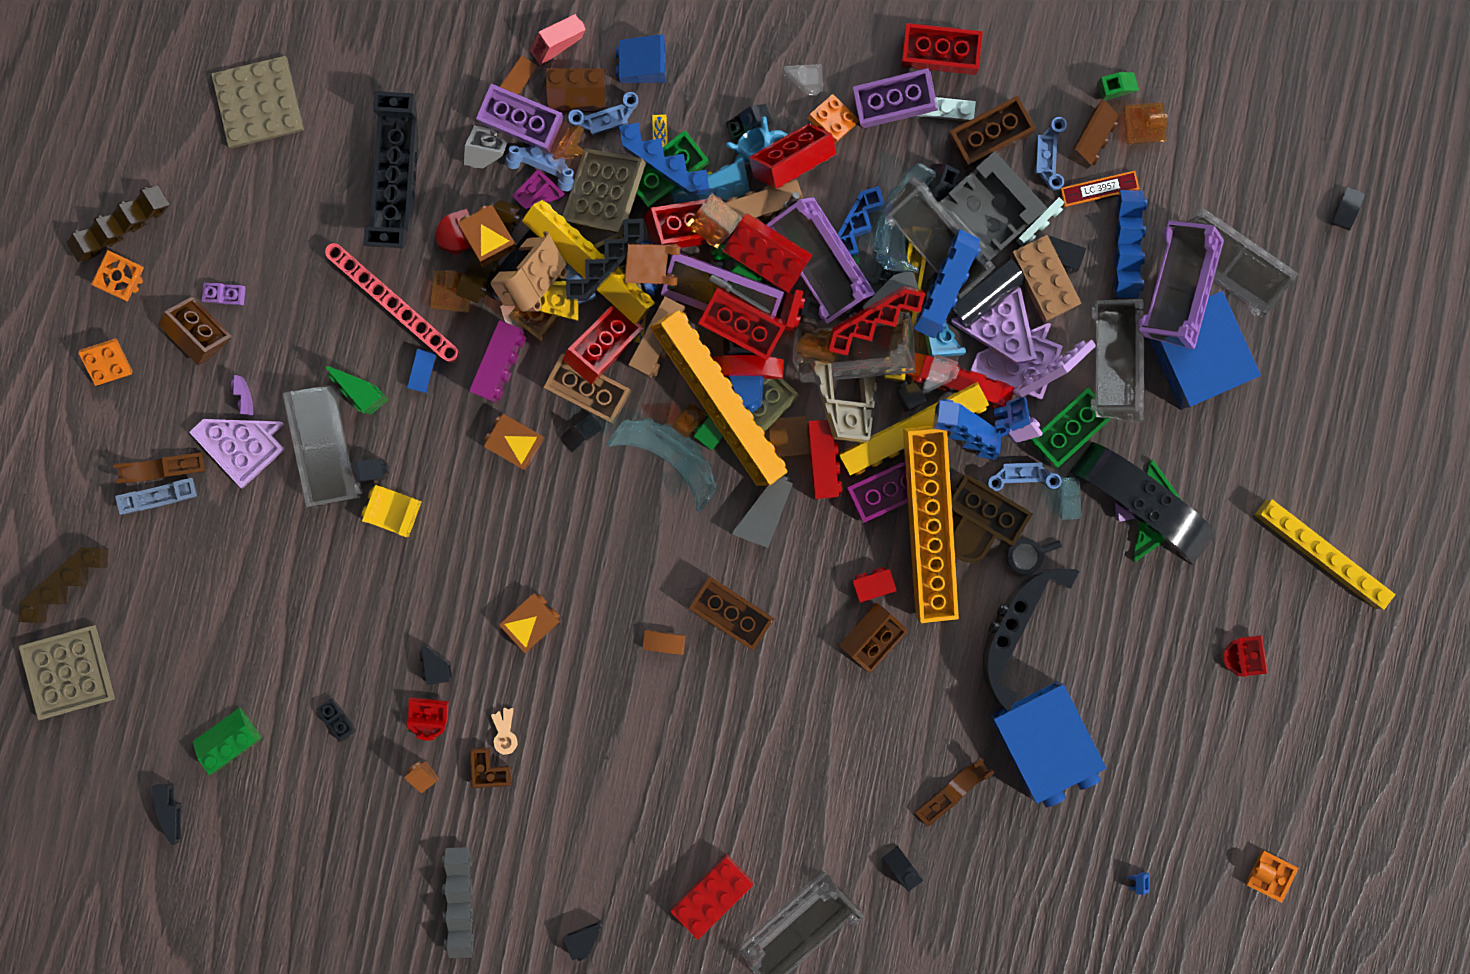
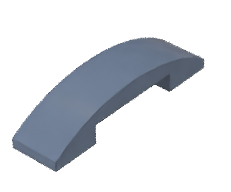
[115,478,197,515]

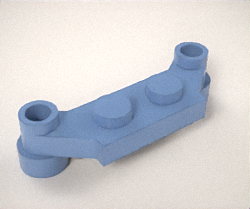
[568,92,639,136]
[1035,117,1067,191]
[505,145,574,191]
[987,463,1062,491]

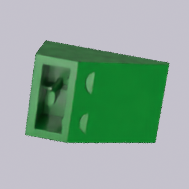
[326,366,388,415]

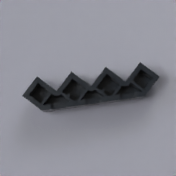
[566,219,644,301]
[800,261,899,323]

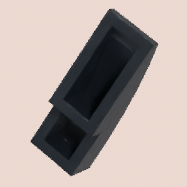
[152,784,181,845]

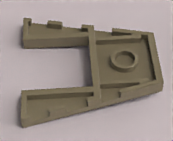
[811,361,879,443]

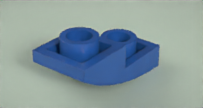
[407,348,436,393]

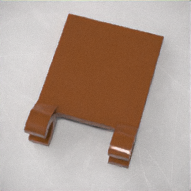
[624,243,681,285]

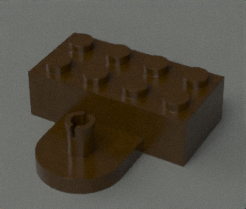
[951,474,1033,563]

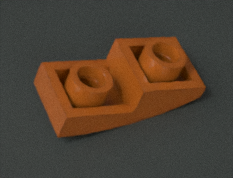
[642,630,686,655]

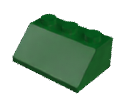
[193,707,263,775]

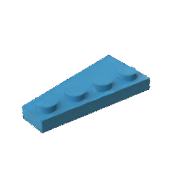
[672,157,750,204]

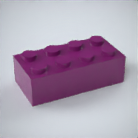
[469,320,526,403]
[846,461,908,523]

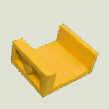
[361,485,422,537]

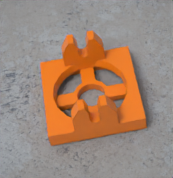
[91,250,144,302]

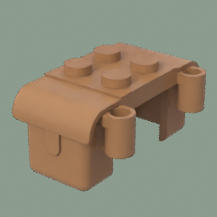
[491,231,567,311]

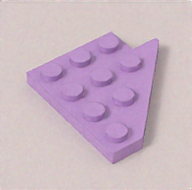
[951,287,1036,365]
[970,323,1063,400]
[1013,340,1096,397]
[190,419,285,488]

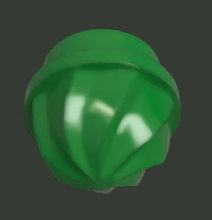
[711,242,730,262]

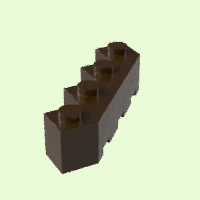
[66,186,170,262]
[456,199,521,303]
[18,548,108,623]

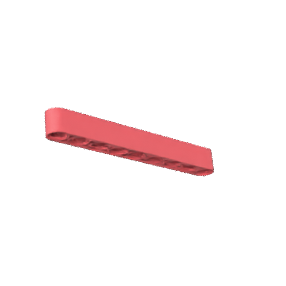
[325,243,460,363]

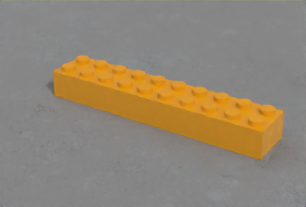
[649,310,788,486]
[903,425,959,623]

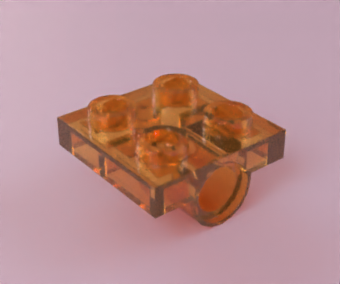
[1124,102,1168,145]
[430,270,471,313]
[796,329,839,364]
[769,416,810,457]

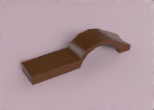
[113,452,206,484]
[915,757,994,827]

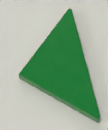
[1133,459,1181,562]

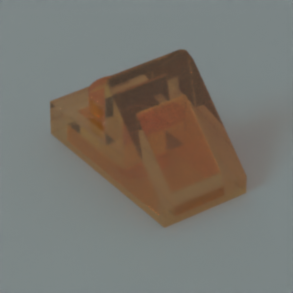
[552,125,586,160]
[671,403,706,439]

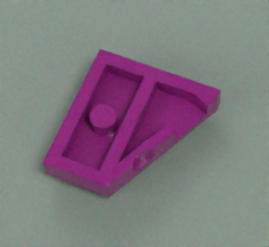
[512,169,565,210]

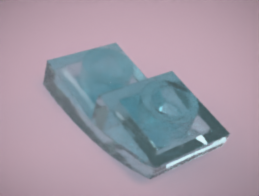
[1058,477,1081,520]

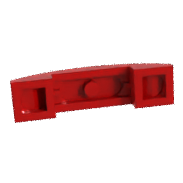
[712,355,784,379]

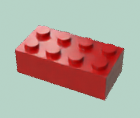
[900,23,983,75]
[749,123,836,189]
[644,197,732,248]
[723,213,813,293]
[698,286,786,360]
[562,305,644,385]
[807,420,842,500]
[671,853,753,940]

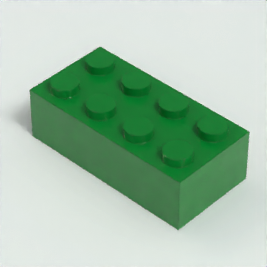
[636,130,709,211]
[1028,387,1114,469]

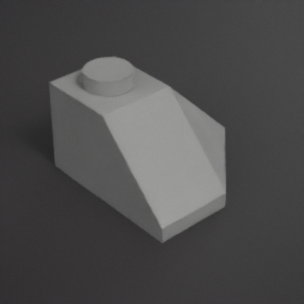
[464,125,507,168]

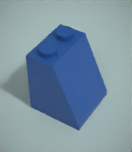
[616,34,666,83]

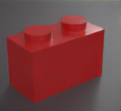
[852,566,897,603]

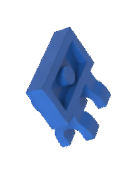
[993,396,1030,437]

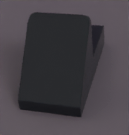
[561,414,602,452]

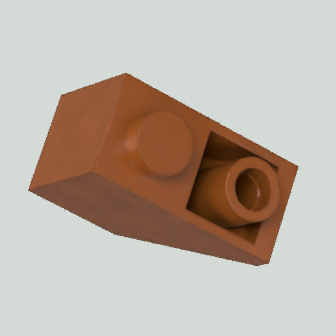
[404,761,440,793]

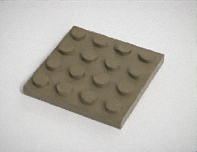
[212,56,304,148]
[563,148,646,234]
[19,625,115,721]

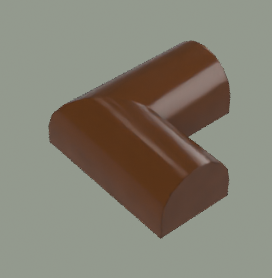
[470,747,512,788]

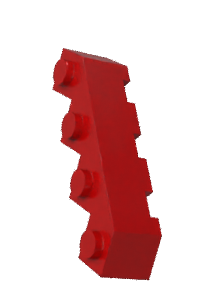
[827,286,925,356]
[906,352,1015,409]

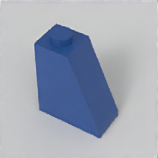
[730,355,764,412]

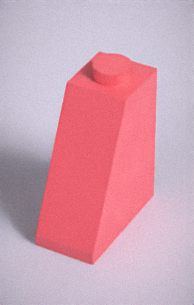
[530,14,586,66]

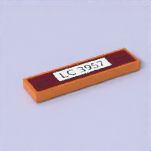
[1060,171,1140,208]

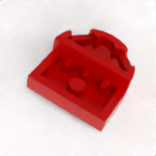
[435,209,471,255]
[780,290,805,333]
[1223,635,1268,677]
[407,697,449,741]

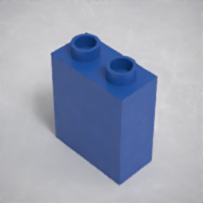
[1148,291,1261,410]
[989,681,1107,807]

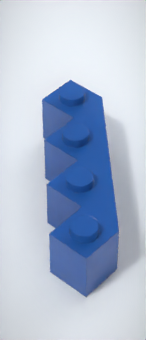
[619,123,710,196]
[821,186,885,285]
[1113,190,1147,299]
[914,229,981,338]
[933,399,1001,460]

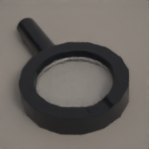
[1006,538,1062,575]

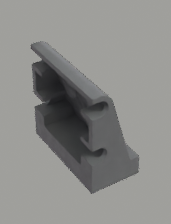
[937,151,1047,261]

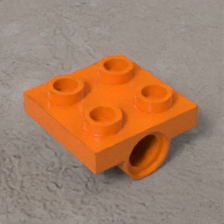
[808,94,860,144]
[79,338,133,386]
[1245,850,1299,903]

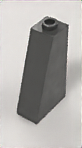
[732,476,793,548]

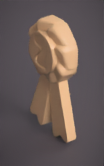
[491,708,518,755]

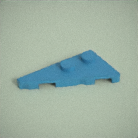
[921,308,966,357]

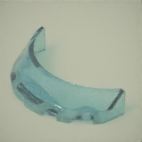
[873,163,936,273]
[606,418,717,513]

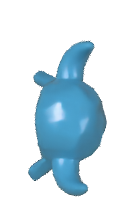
[726,116,788,165]

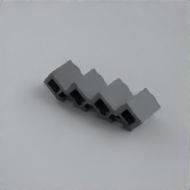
[441,847,474,958]

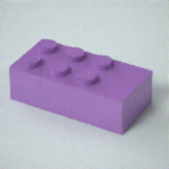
[853,68,938,128]
[476,84,564,153]

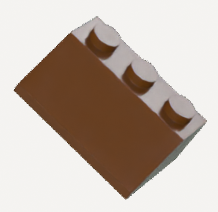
[546,68,606,112]
[1068,99,1118,169]
[158,296,232,365]
[839,603,908,674]

